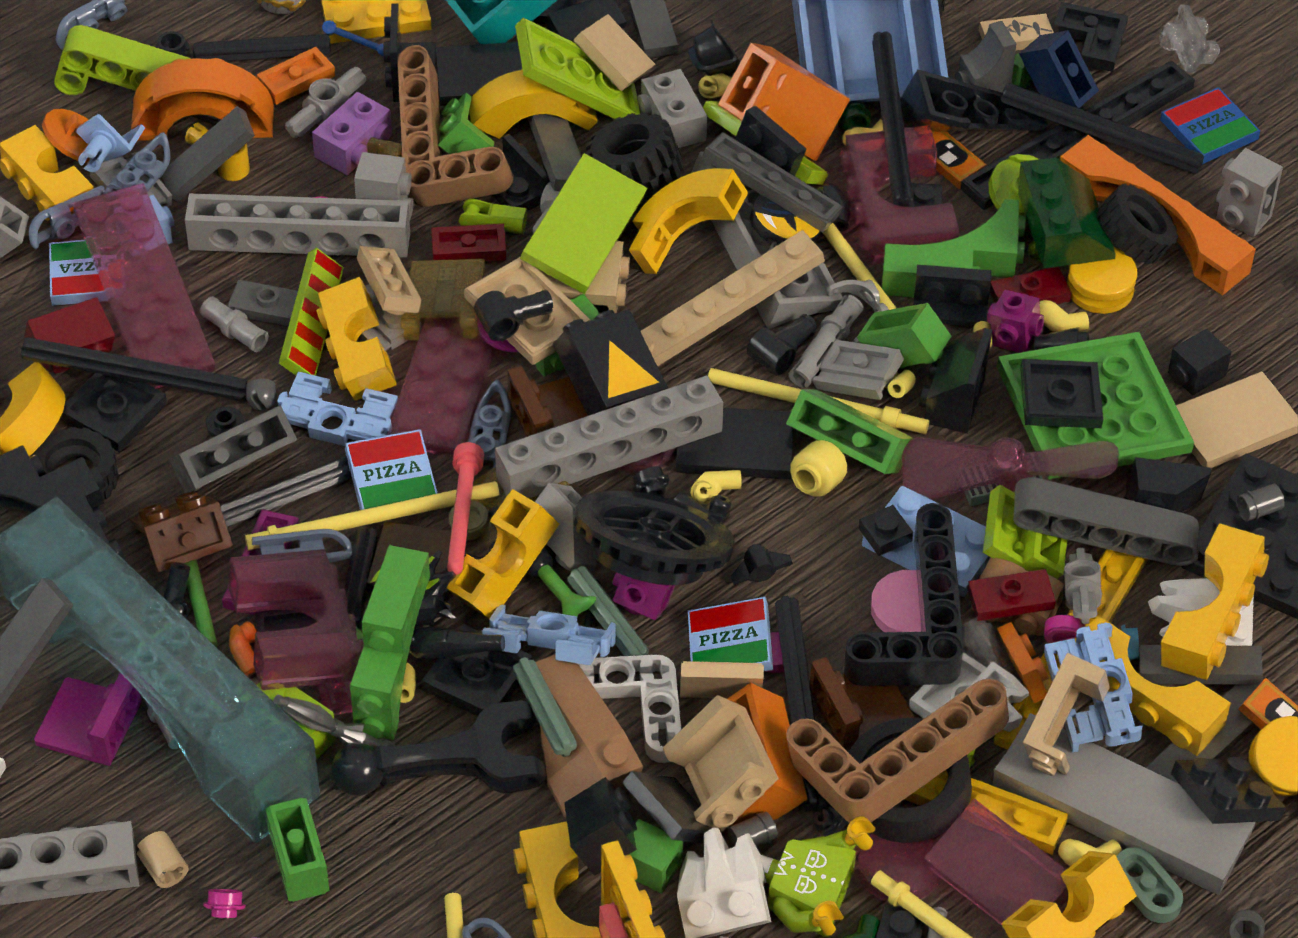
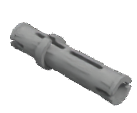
[789,295,863,388]

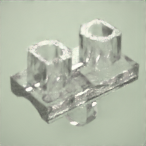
[1159,4,1220,73]

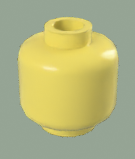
[790,440,847,497]

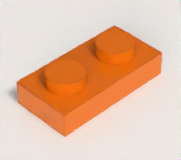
[257,47,336,105]
[997,622,1049,703]

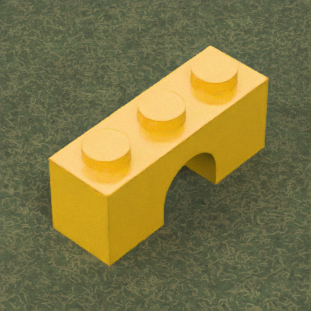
[0,125,94,221]
[317,277,397,401]
[446,489,560,619]
[1001,851,1137,938]

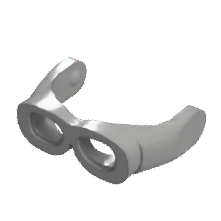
[826,280,889,343]

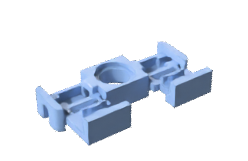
[277,371,399,446]
[482,605,616,665]
[1044,623,1142,753]

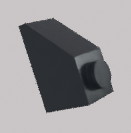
[1126,457,1211,513]

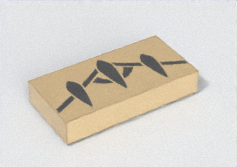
[979,13,1054,51]

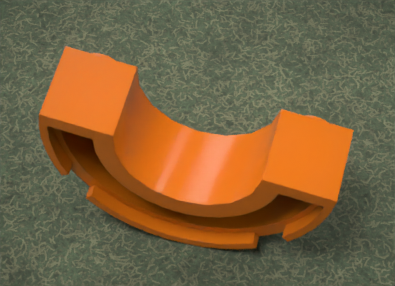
[131,58,274,141]

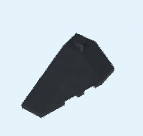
[900,69,1048,132]

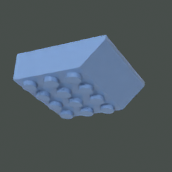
[792,0,948,103]

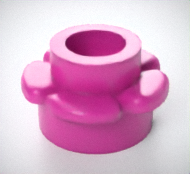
[203,889,246,918]

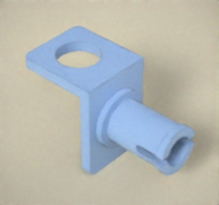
[76,114,145,172]

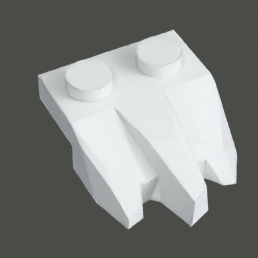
[1148,578,1254,646]
[909,652,1029,732]
[677,828,771,938]

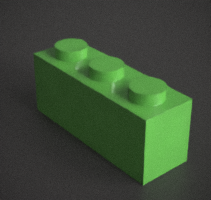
[786,389,915,474]

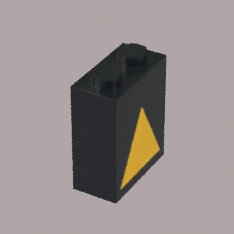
[553,309,668,416]

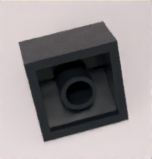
[920,328,992,434]

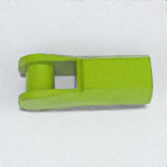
[459,199,527,235]

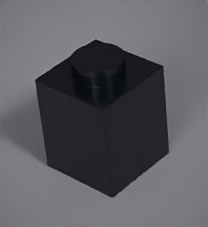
[1168,328,1232,396]

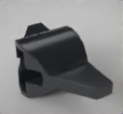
[731,544,793,585]

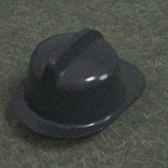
[688,19,740,76]

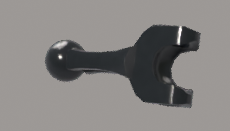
[331,701,546,796]

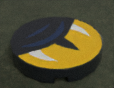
[749,195,820,246]

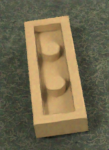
[357,246,421,315]

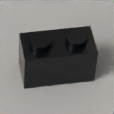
[564,777,637,876]

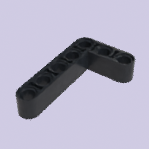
[844,503,964,686]

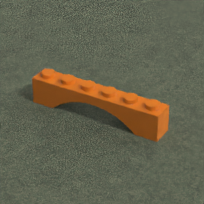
[1060,135,1256,296]

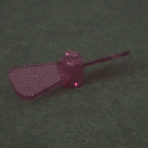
[902,437,1119,499]

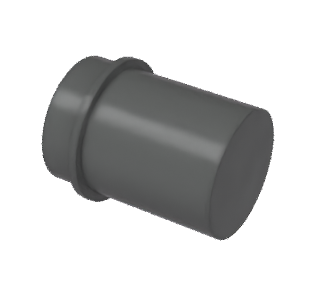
[1236,484,1284,521]
[727,811,778,847]

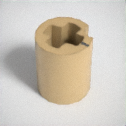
[137,831,189,888]

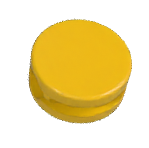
[1067,247,1137,314]
[1249,716,1298,796]

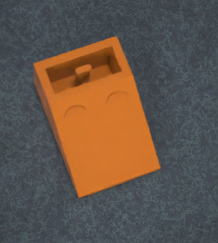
[718,43,850,161]

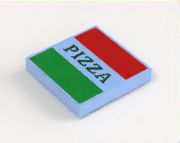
[49,237,126,306]
[345,429,438,510]
[688,597,773,671]

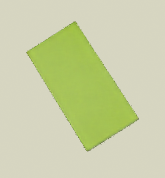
[515,18,640,119]
[520,153,648,295]

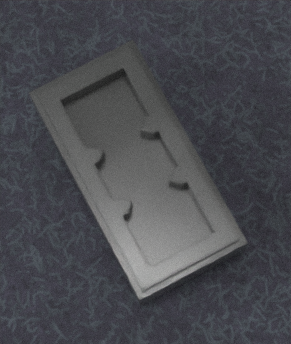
[227,279,298,326]

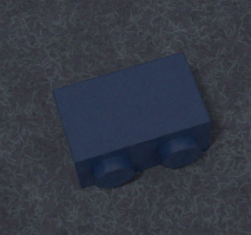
[1019,30,1099,108]

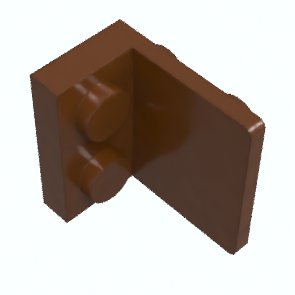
[508,366,588,437]
[130,491,233,572]
[810,657,915,751]

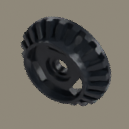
[573,491,735,585]

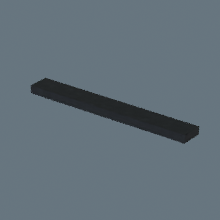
[960,60,1195,210]

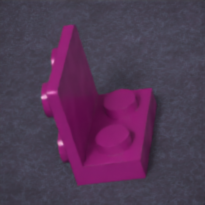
[34,669,142,766]

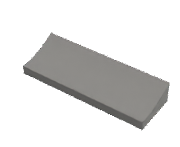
[691,152,843,329]
[993,713,1256,895]

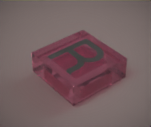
[316,669,355,716]

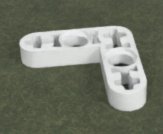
[578,655,681,763]

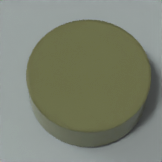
[449,500,489,540]

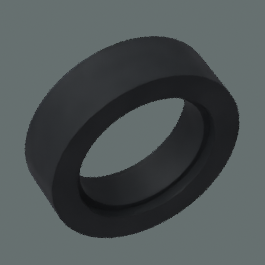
[849,718,972,843]

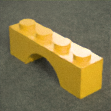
[1161,523,1269,680]
[1075,615,1231,756]
[513,821,601,938]

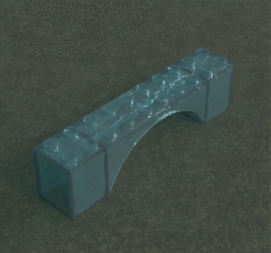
[0,496,320,843]

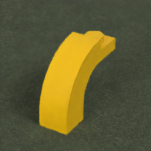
[469,69,598,139]
[629,168,748,274]
[0,362,65,457]

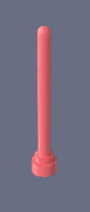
[447,442,484,575]

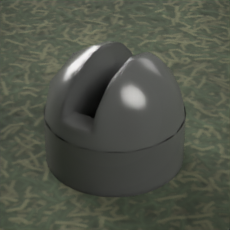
[246,379,277,411]
[1230,909,1265,938]

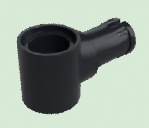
[474,290,553,341]
[747,314,817,376]

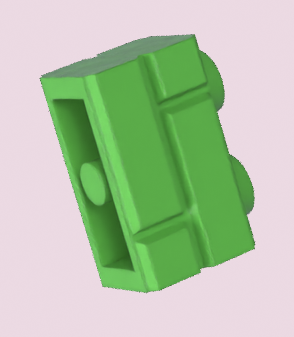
[265,798,330,902]

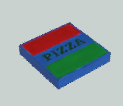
[1160,87,1260,164]

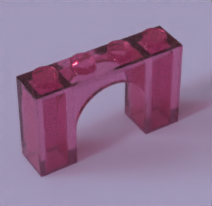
[840,125,959,264]
[229,549,364,690]

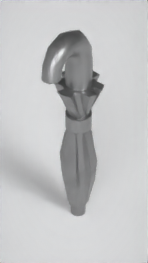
[273,694,395,749]

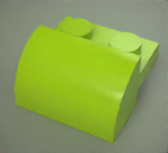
[982,485,1067,579]

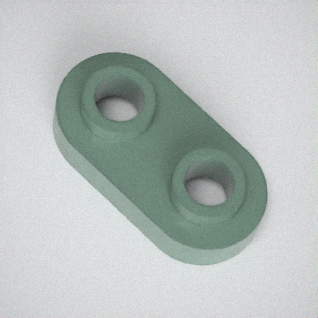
[1117,847,1183,923]

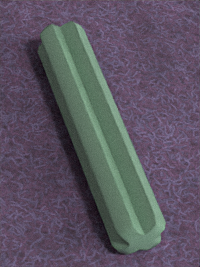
[567,566,649,656]
[513,657,577,757]

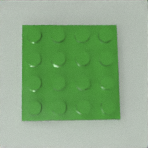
[996,332,1194,479]

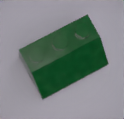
[1018,157,1116,268]

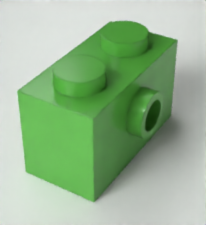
[857,303,952,369]

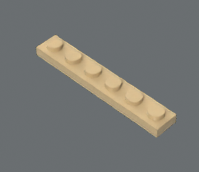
[640,230,825,366]

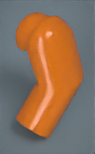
[229,622,262,676]

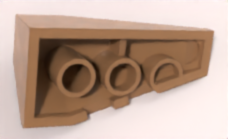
[536,654,643,818]

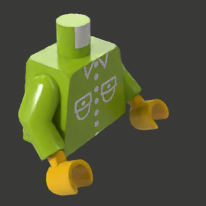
[760,816,875,938]

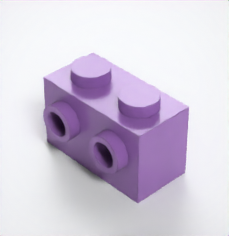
[312,92,392,175]

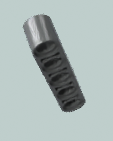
[1013,477,1199,566]

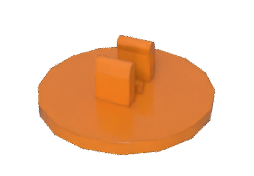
[42,109,89,163]

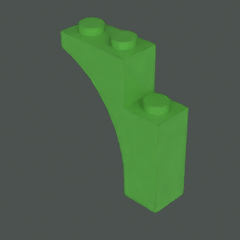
[882,199,1025,298]
[350,545,430,740]

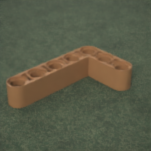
[398,45,514,207]
[786,679,1009,823]

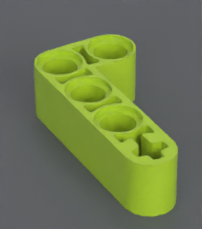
[54,25,191,95]

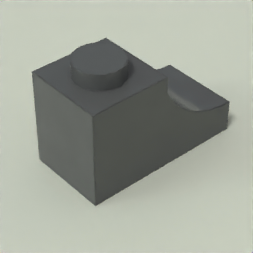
[955,21,1016,93]

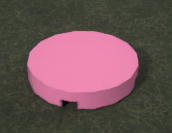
[871,570,921,632]

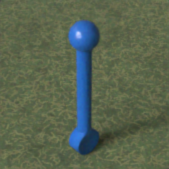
[322,20,384,56]

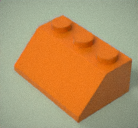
[727,682,807,826]

